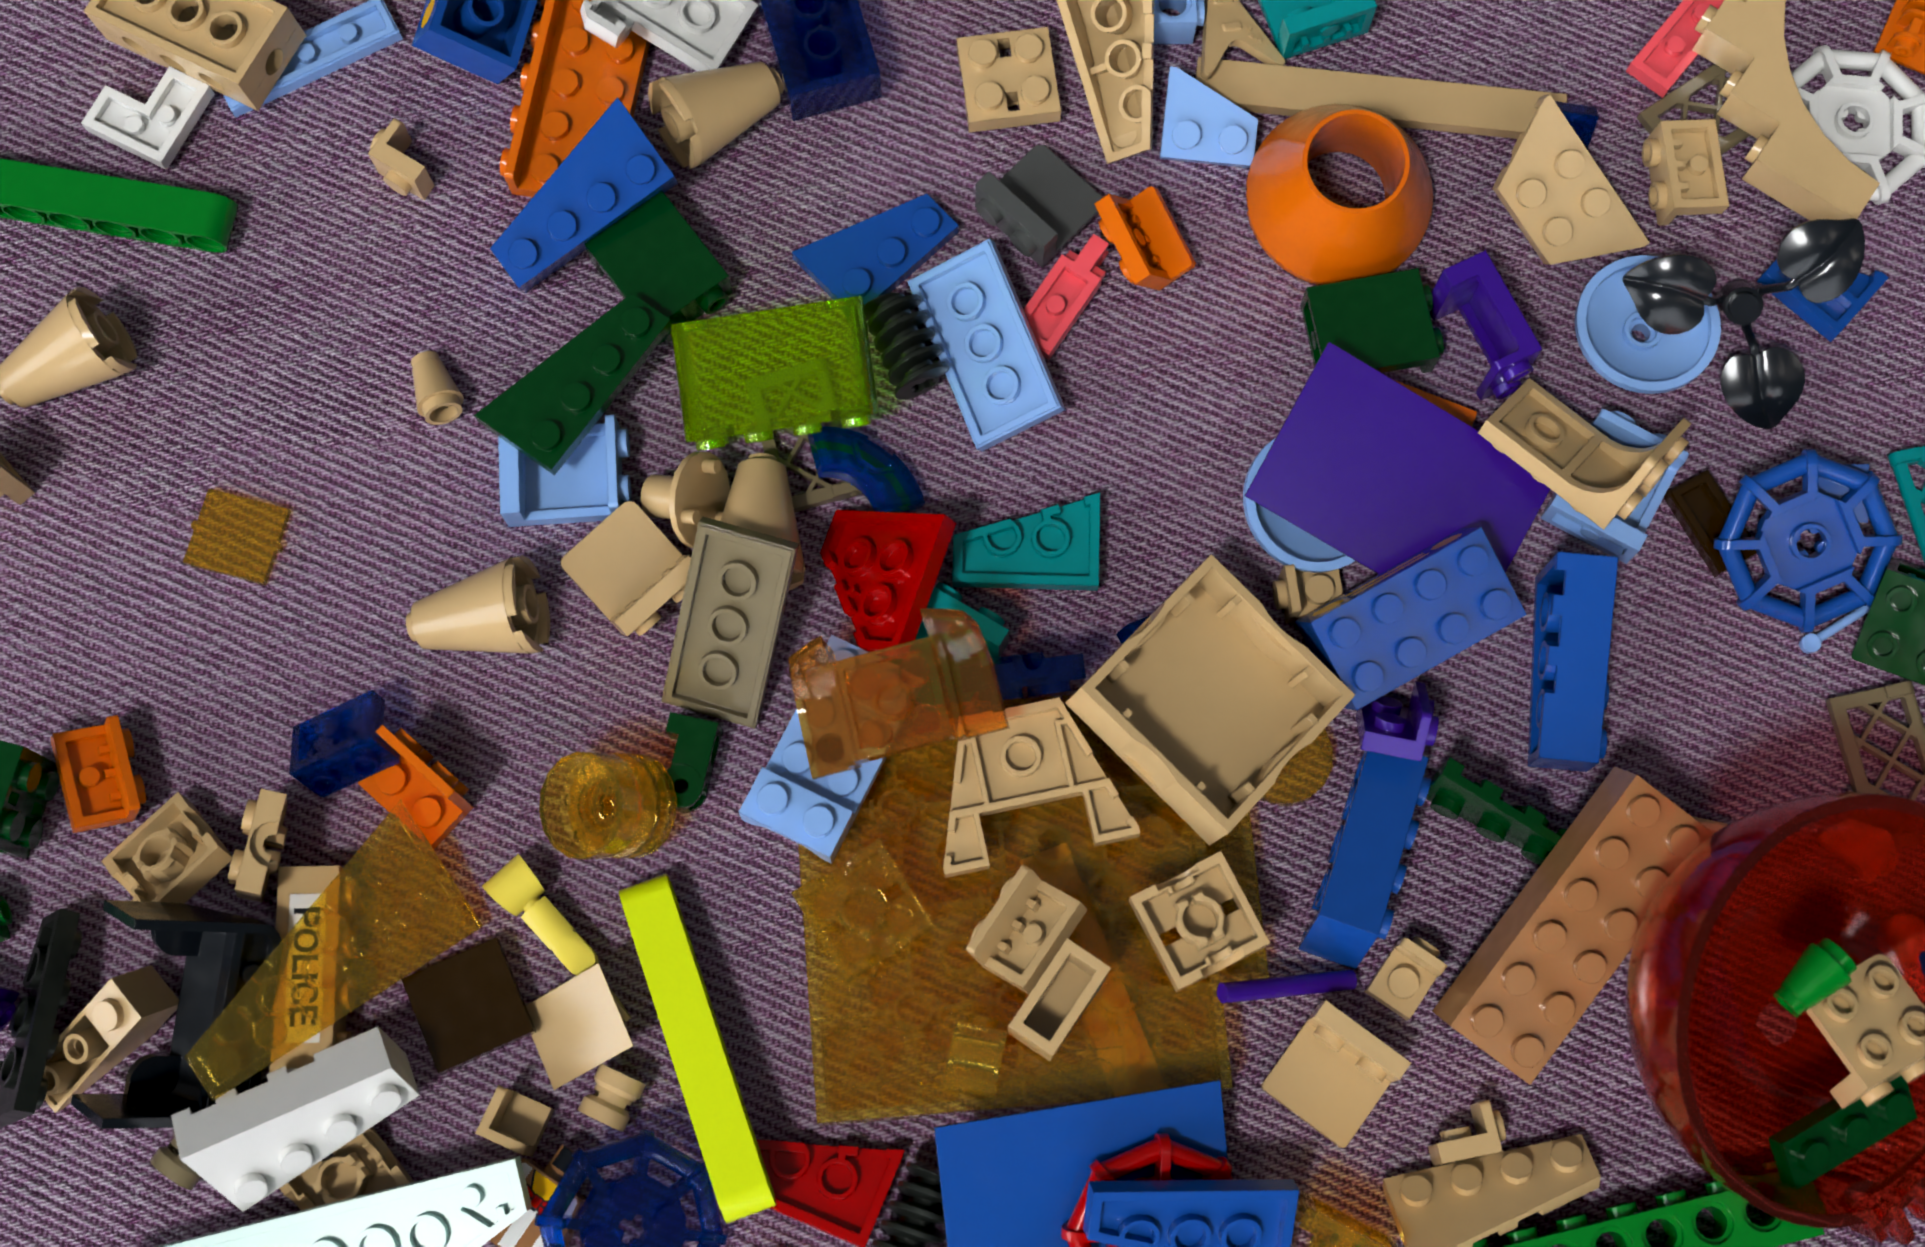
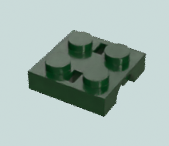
[0,741,60,860]

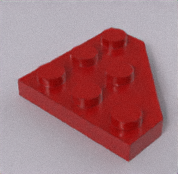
[820,510,956,660]

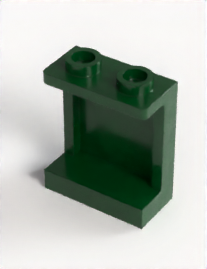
[585,191,733,345]
[1300,268,1444,373]

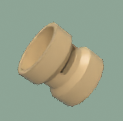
[578,1064,646,1132]

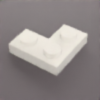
[81,66,215,170]

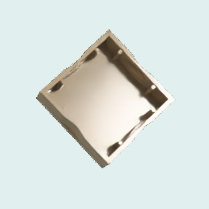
[1065,554,1355,845]

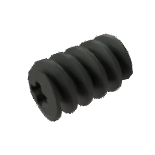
[861,293,949,400]
[871,1161,946,1247]

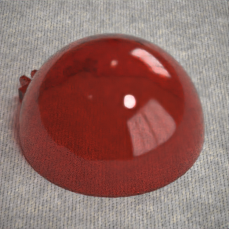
[1625,792,1925,1245]

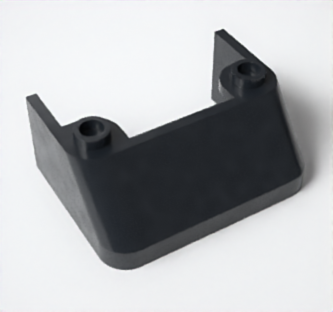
[71,900,282,1129]

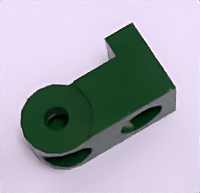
[659,712,723,813]

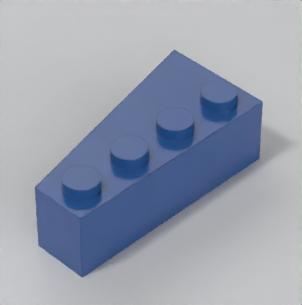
[490,97,678,292]
[1528,552,1618,772]
[1298,750,1431,969]

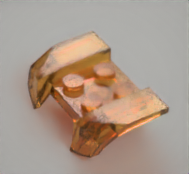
[788,608,1009,780]

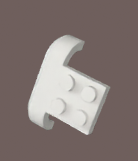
[580,0,759,71]

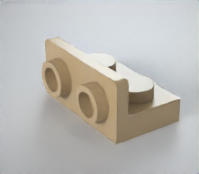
[1642,119,1729,226]

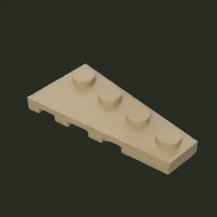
[1383,1134,1601,1247]

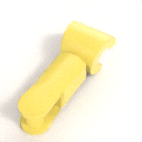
[482,854,599,976]

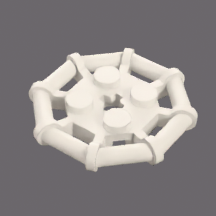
[1791,45,1925,205]

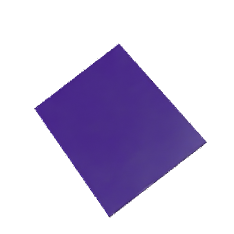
[1245,342,1550,574]

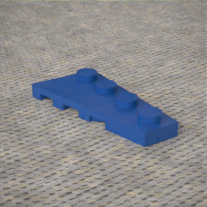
[1083,1179,1299,1247]

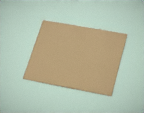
[526,963,634,1090]

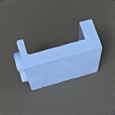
[1540,409,1689,564]
[498,414,632,527]

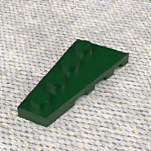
[474,293,672,476]
[1426,757,1567,865]

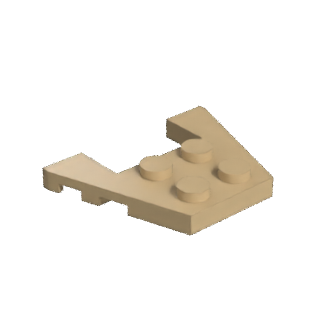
[943,697,1140,878]

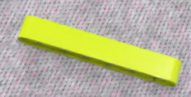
[619,873,777,1224]

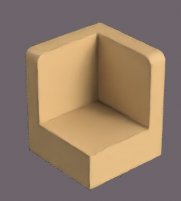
[475,1085,555,1157]

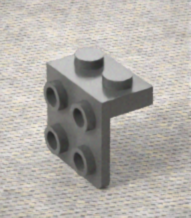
[975,145,1103,268]

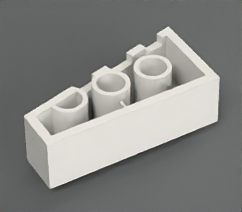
[171,1026,420,1212]

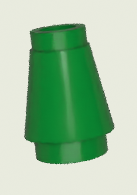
[1773,937,1857,1017]

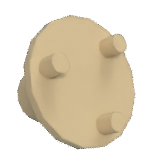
[640,452,730,548]

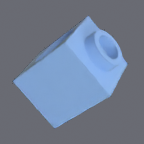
[1154,0,1205,44]

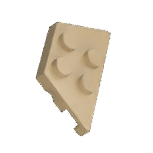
[1492,94,1650,265]

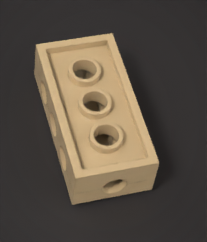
[83,0,306,111]

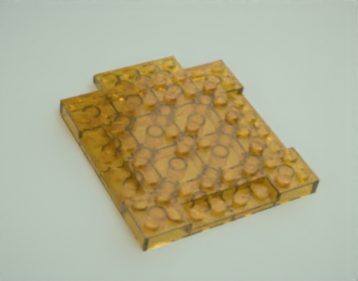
[790,695,1269,1127]

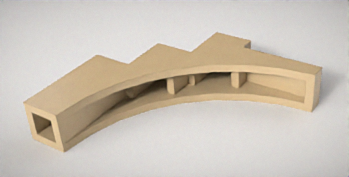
[1692,0,1880,221]

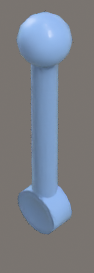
[1799,592,1877,654]

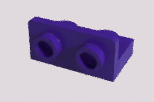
[1356,681,1439,761]

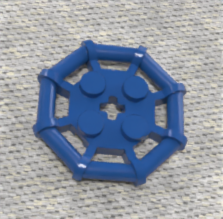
[1713,449,1902,633]

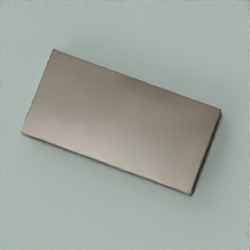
[661,516,799,729]

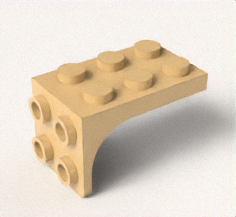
[1478,378,1692,530]

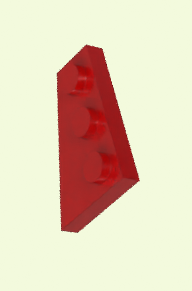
[756,1139,905,1247]

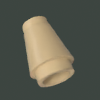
[411,351,464,425]

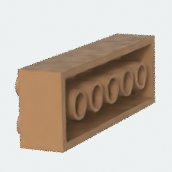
[1432,766,1716,1085]

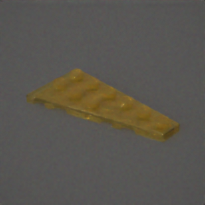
[184,800,483,1101]

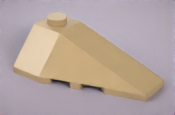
[1057,0,1154,164]

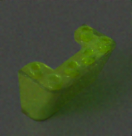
[670,296,880,451]

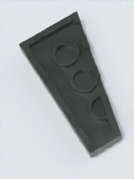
[0,908,82,1128]

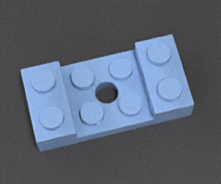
[738,634,922,864]

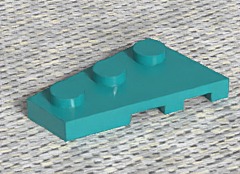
[952,492,1100,591]

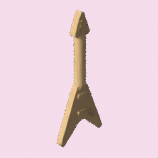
[1200,0,1285,80]

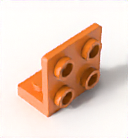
[358,725,474,851]

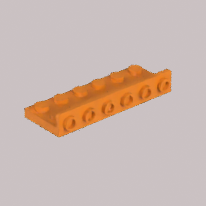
[500,0,650,198]

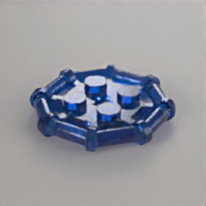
[534,1129,728,1247]

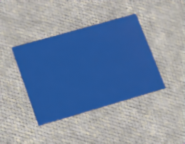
[934,1080,1228,1247]

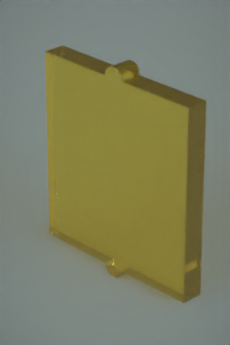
[183,488,291,586]

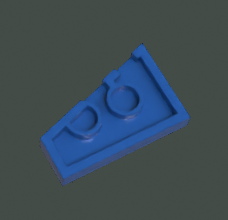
[792,194,959,323]

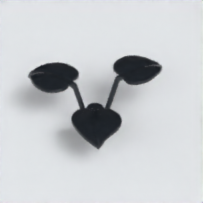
[1622,218,1865,429]

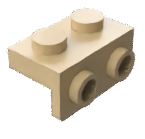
[966,865,1087,995]

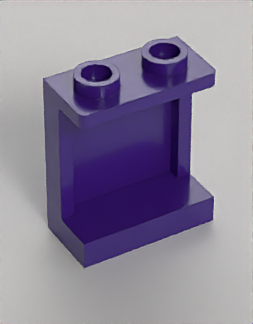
[1429,250,1542,401]

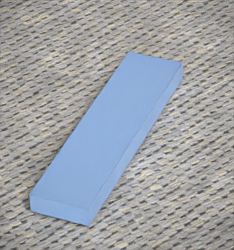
[223,0,403,118]

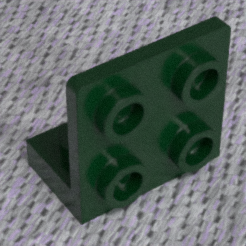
[1852,558,1925,685]

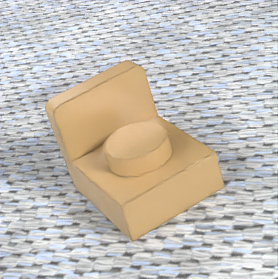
[1273,564,1343,623]
[1364,937,1447,1021]
[1428,1100,1506,1167]

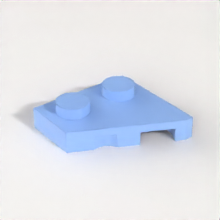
[1159,66,1258,168]

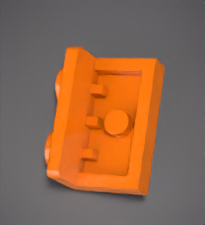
[1094,186,1196,291]
[50,715,146,833]

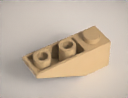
[43,965,179,1113]

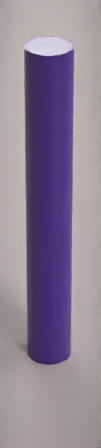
[1217,970,1357,1004]

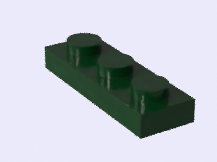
[1768,1076,1917,1191]

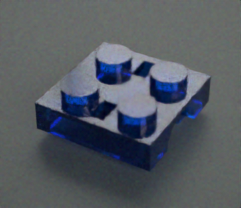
[961,652,1086,703]

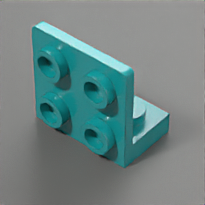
[1258,0,1377,59]

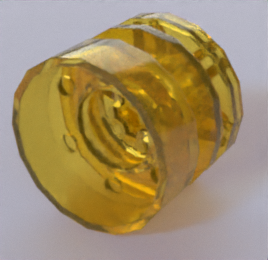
[539,752,677,859]

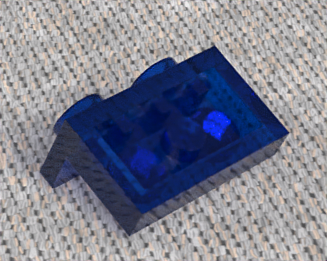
[289,690,400,797]

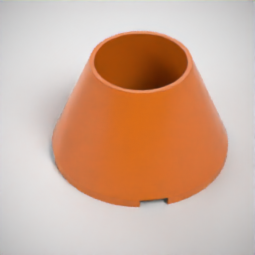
[1246,104,1433,285]

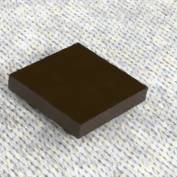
[401,938,536,1074]

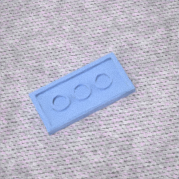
[907,238,1066,452]

